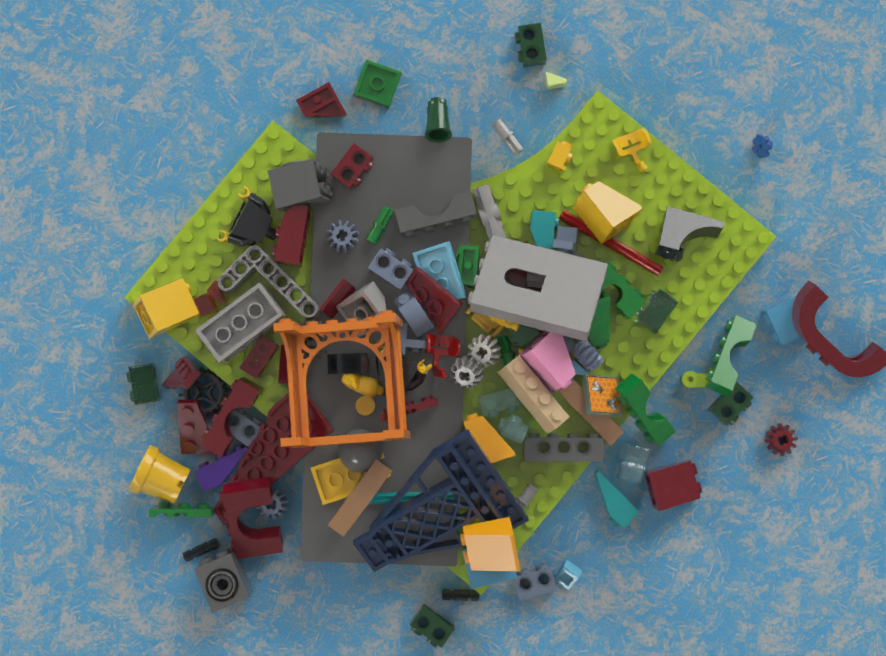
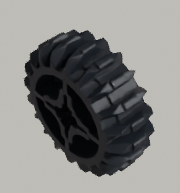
[178,367,231,418]

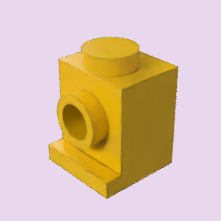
[546,141,573,173]

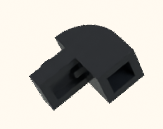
[327,353,369,374]

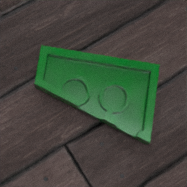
[149,502,214,517]

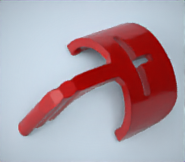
[425,333,460,378]

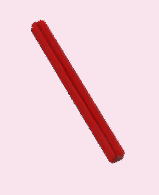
[559,210,663,276]

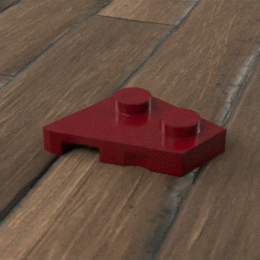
[296,82,347,118]

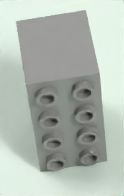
[195,282,288,363]

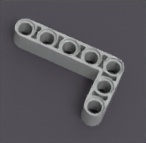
[218,246,320,320]

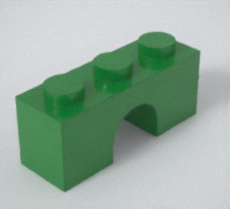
[600,261,646,319]

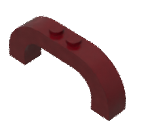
[792,280,886,377]

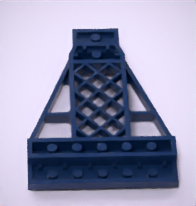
[353,429,529,572]

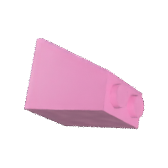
[519,331,575,392]

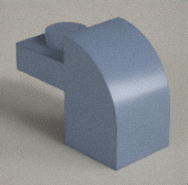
[553,226,580,255]
[393,290,434,338]
[400,323,426,355]

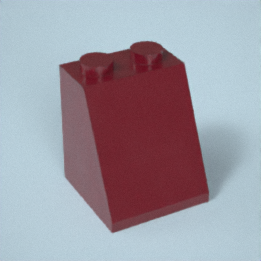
[644,460,702,511]

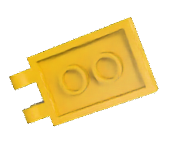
[311,452,391,505]

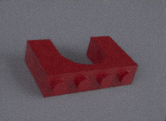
[219,477,283,559]

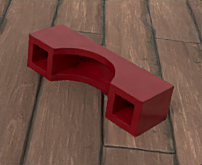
[201,377,264,457]

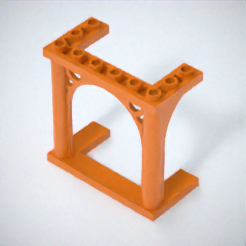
[273,310,411,448]

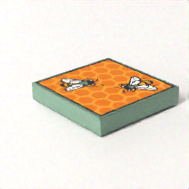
[582,375,622,417]

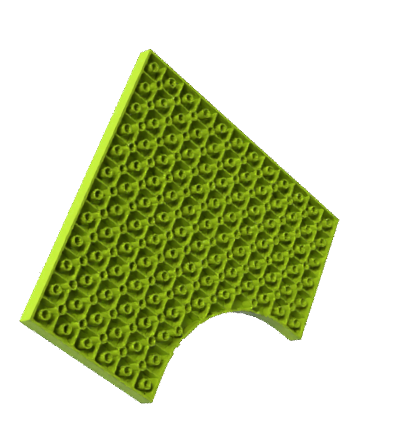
[124,90,777,595]

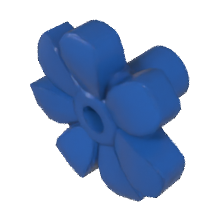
[752,134,773,158]

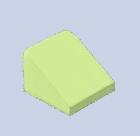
[545,72,567,90]

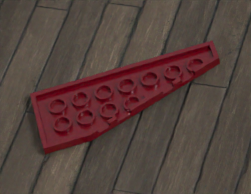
[213,392,335,526]

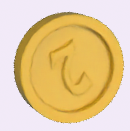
[355,396,375,415]

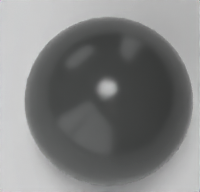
[338,428,383,473]

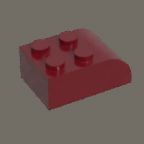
[272,205,311,268]

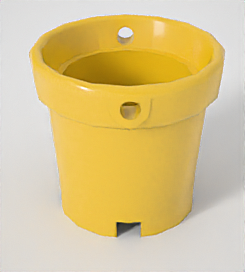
[128,445,190,504]

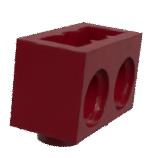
[331,143,374,190]
[239,335,280,379]

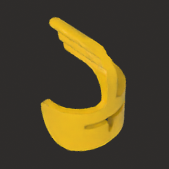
[613,128,652,172]

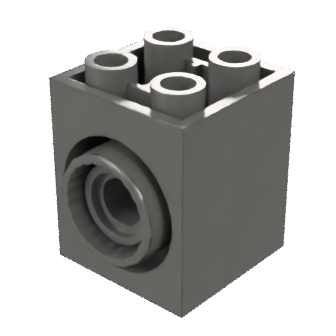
[268,158,333,212]
[194,548,253,613]

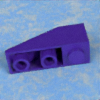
[194,445,249,492]

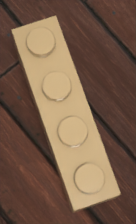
[497,355,569,434]

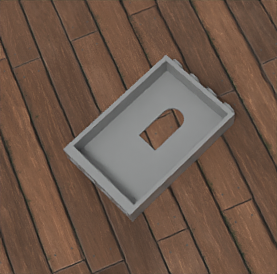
[468,235,608,342]

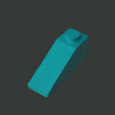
[594,470,639,529]

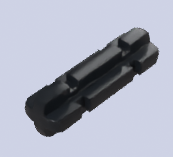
[182,538,220,562]
[442,589,480,601]

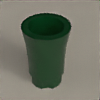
[425,97,452,143]

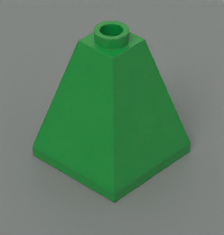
[588,291,610,349]

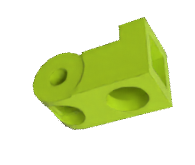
[680,367,713,388]

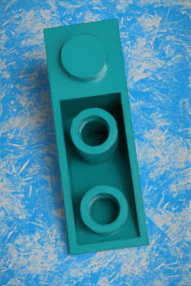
[529,210,559,250]

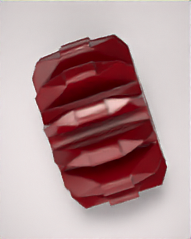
[764,423,798,456]

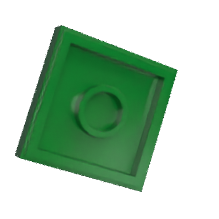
[353,59,402,108]

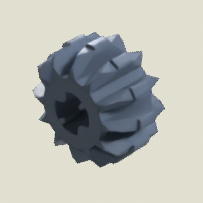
[326,220,359,253]
[571,340,603,372]
[256,488,289,521]

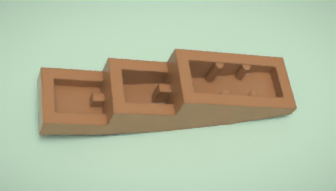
[557,378,624,446]
[327,459,392,537]

